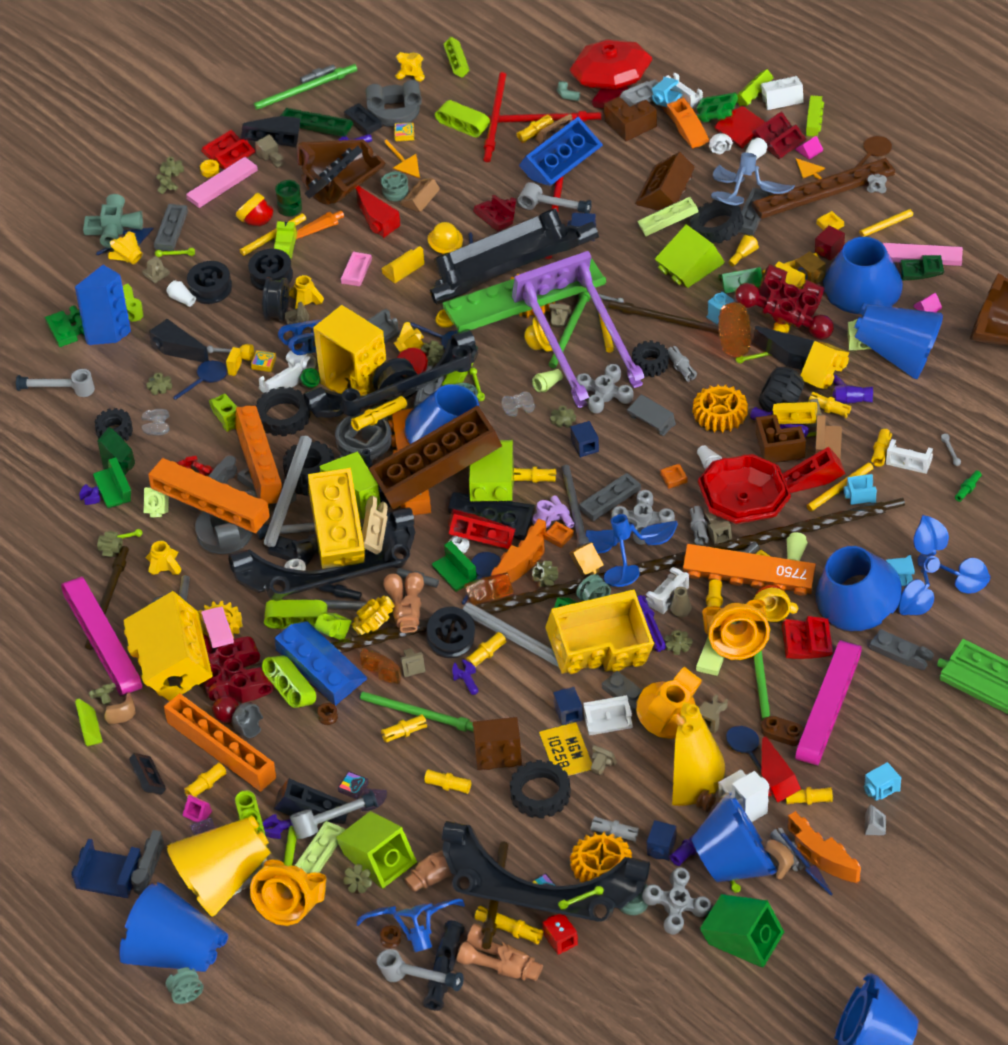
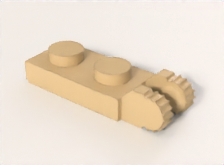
[362,496,388,554]

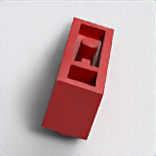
[356,186,401,238]
[782,447,846,493]
[447,509,515,549]
[761,736,801,803]

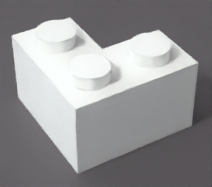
[719,770,769,822]

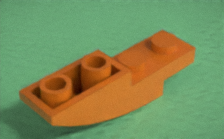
[662,98,710,149]
[491,519,546,590]
[788,811,861,883]

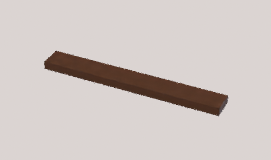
[752,158,895,219]

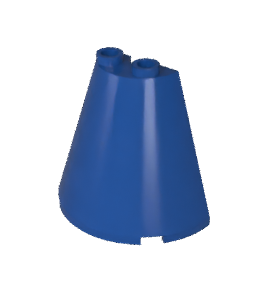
[854,303,943,379]
[120,882,228,972]

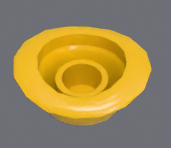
[427,222,463,254]
[524,317,553,352]

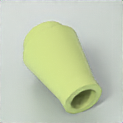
[532,369,563,392]
[787,532,808,561]

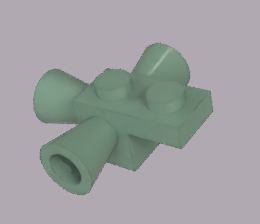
[83,194,143,248]

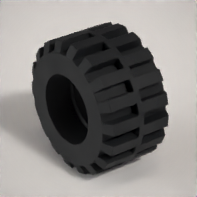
[282,441,335,496]

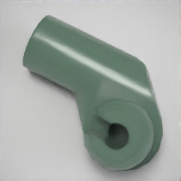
[557,81,580,101]

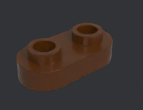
[761,716,804,746]

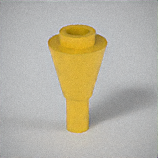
[728,235,759,267]

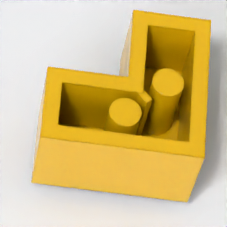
[800,341,849,389]

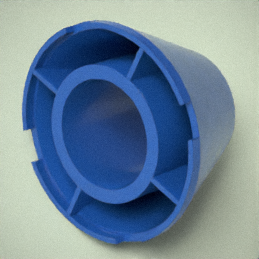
[823,237,903,314]
[404,384,480,444]
[815,546,902,631]
[692,792,777,882]
[834,973,918,1045]

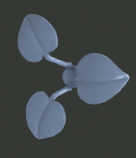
[711,152,795,205]

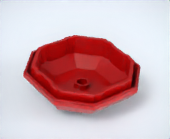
[570,39,652,90]
[698,454,791,525]

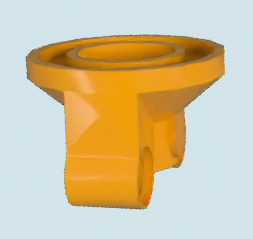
[702,599,770,660]
[636,666,702,739]
[250,859,327,926]

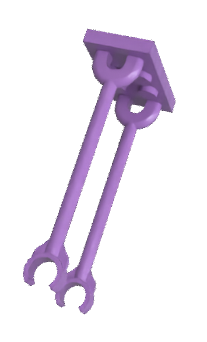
[512,251,645,408]

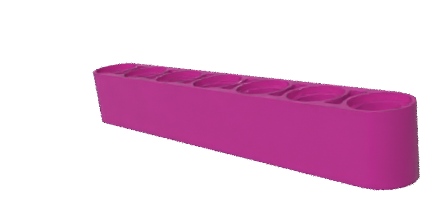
[61,576,142,696]
[795,640,862,766]

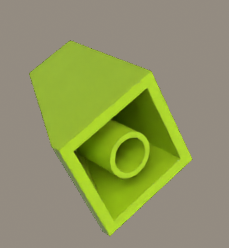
[655,224,725,288]
[469,440,514,501]
[319,451,380,520]
[336,811,417,889]

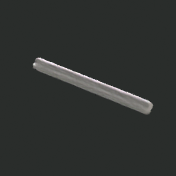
[263,435,312,547]
[463,602,559,667]

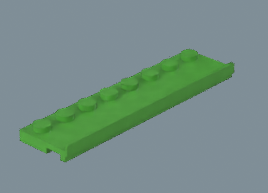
[443,258,606,333]
[940,639,1008,714]

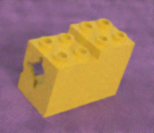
[313,305,386,396]
[308,468,365,569]
[545,590,654,674]
[124,591,213,702]

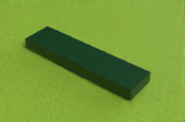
[281,108,353,137]

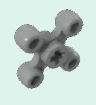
[576,364,634,414]
[611,490,675,545]
[642,867,711,935]

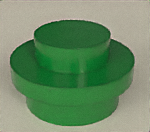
[300,368,320,388]

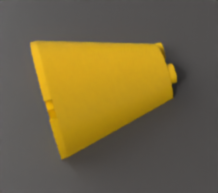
[672,702,725,806]
[167,815,271,917]

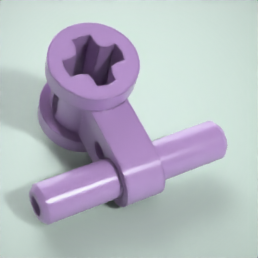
[532,495,575,528]

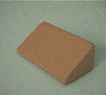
[535,114,572,144]
[400,178,440,212]

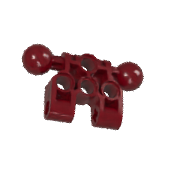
[735,264,834,340]
[203,634,274,723]

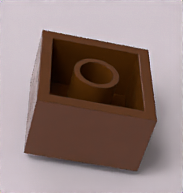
[473,717,522,770]

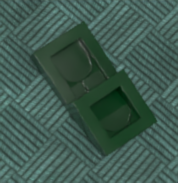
[899,255,944,281]

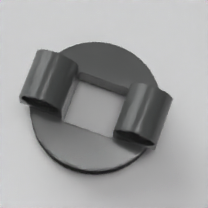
[366,80,422,127]
[335,412,392,460]
[195,511,253,554]

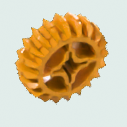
[692,384,748,433]
[570,831,632,883]

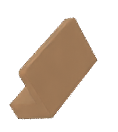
[816,415,842,459]

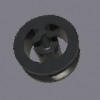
[248,248,293,291]
[187,261,232,304]
[262,277,289,321]
[372,358,418,400]
[427,607,475,658]

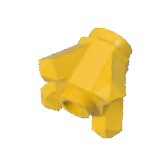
[395,52,425,82]
[108,231,143,264]
[289,275,324,309]
[393,322,424,353]
[145,541,182,575]

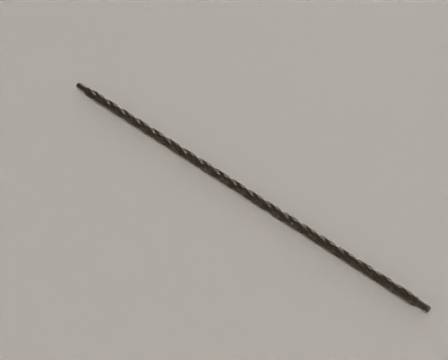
[246,498,905,670]

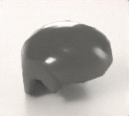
[232,702,263,739]

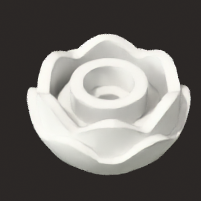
[709,133,733,154]

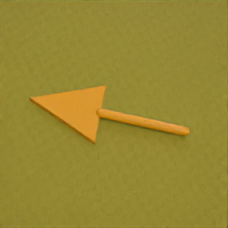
[384,140,420,179]
[796,158,825,180]

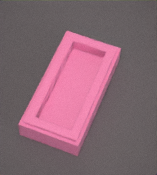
[341,252,372,286]
[201,606,234,648]

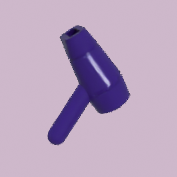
[832,375,873,404]

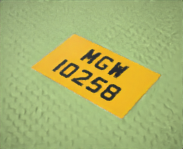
[539,722,592,776]

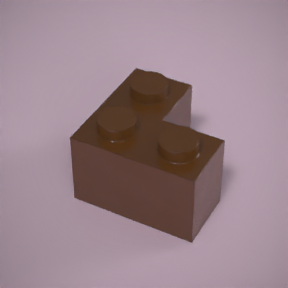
[604,97,657,142]
[756,414,806,463]

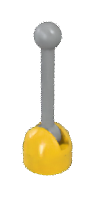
[207,344,254,360]

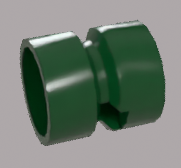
[275,180,302,217]

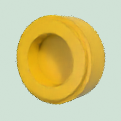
[200,160,220,177]

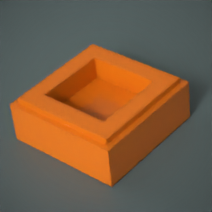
[660,464,688,489]
[544,521,574,548]

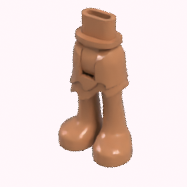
[383,572,424,633]
[404,850,454,893]
[457,924,543,981]

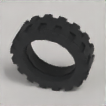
[690,200,744,244]
[256,387,311,437]
[510,760,571,818]

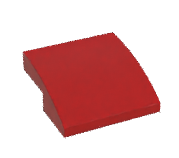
[714,106,765,149]
[202,130,256,170]
[782,616,833,659]

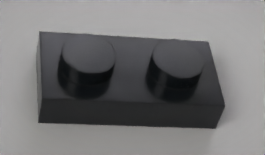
[344,103,382,135]
[268,536,314,567]
[129,753,166,795]

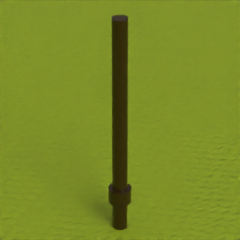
[608,300,725,335]
[85,546,129,650]
[482,841,509,949]

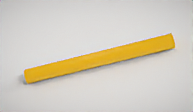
[240,213,306,256]
[806,462,873,512]

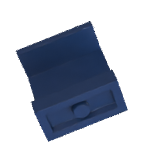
[72,839,142,899]

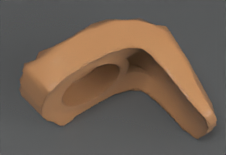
[104,693,135,724]
[765,839,794,879]

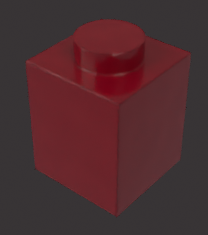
[815,225,845,260]

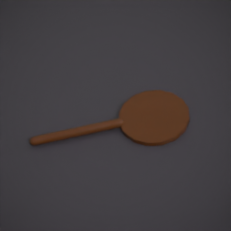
[854,136,892,168]

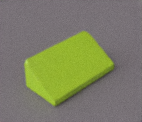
[75,699,102,746]

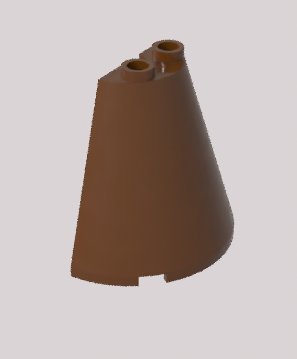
[297,139,386,205]
[970,273,1008,346]

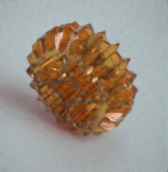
[718,302,752,357]

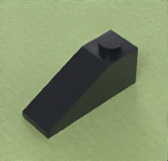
[240,116,300,147]
[149,319,209,363]
[753,326,814,370]
[274,778,348,824]

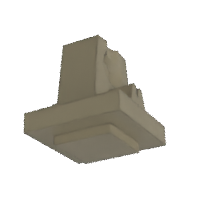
[142,256,170,284]
[285,302,309,330]
[549,303,572,328]
[401,648,426,677]
[591,745,617,776]

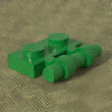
[696,92,738,123]
[45,305,85,347]

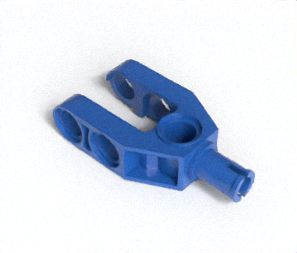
[278,320,322,355]

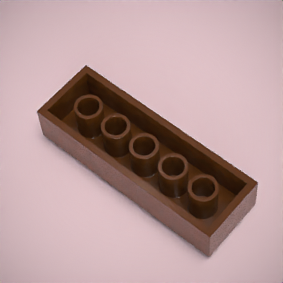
[369,405,502,509]

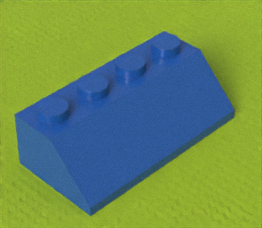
[519,116,603,186]
[75,265,131,345]
[275,622,367,706]

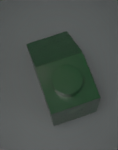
[97,427,135,475]

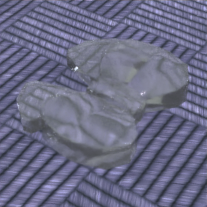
[502,391,535,416]
[141,409,170,436]

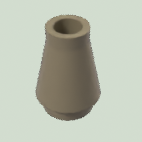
[670,587,692,618]

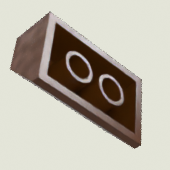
[635,151,695,211]

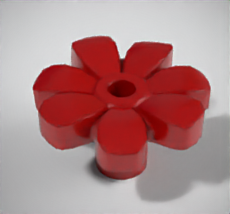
[176,456,198,469]
[192,461,214,476]

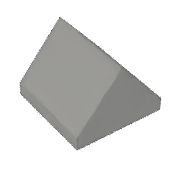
[865,805,886,835]

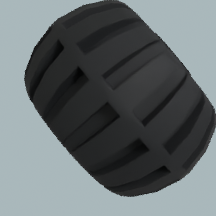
[759,367,804,412]

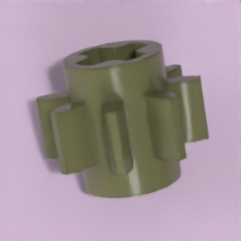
[421,340,445,366]
[97,531,123,557]
[532,561,558,587]

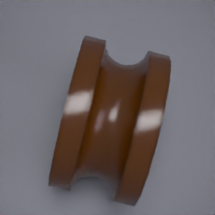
[317,703,338,725]
[696,789,716,812]
[380,925,401,949]

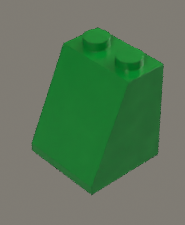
[700,894,784,967]

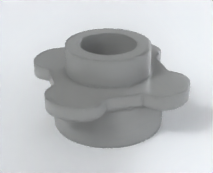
[867,174,887,193]

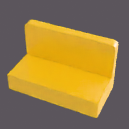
[382,246,425,283]
[773,402,818,424]

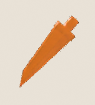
[296,210,344,239]

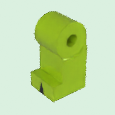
[274,221,297,259]
[122,283,143,322]
[209,394,237,432]
[315,613,352,640]

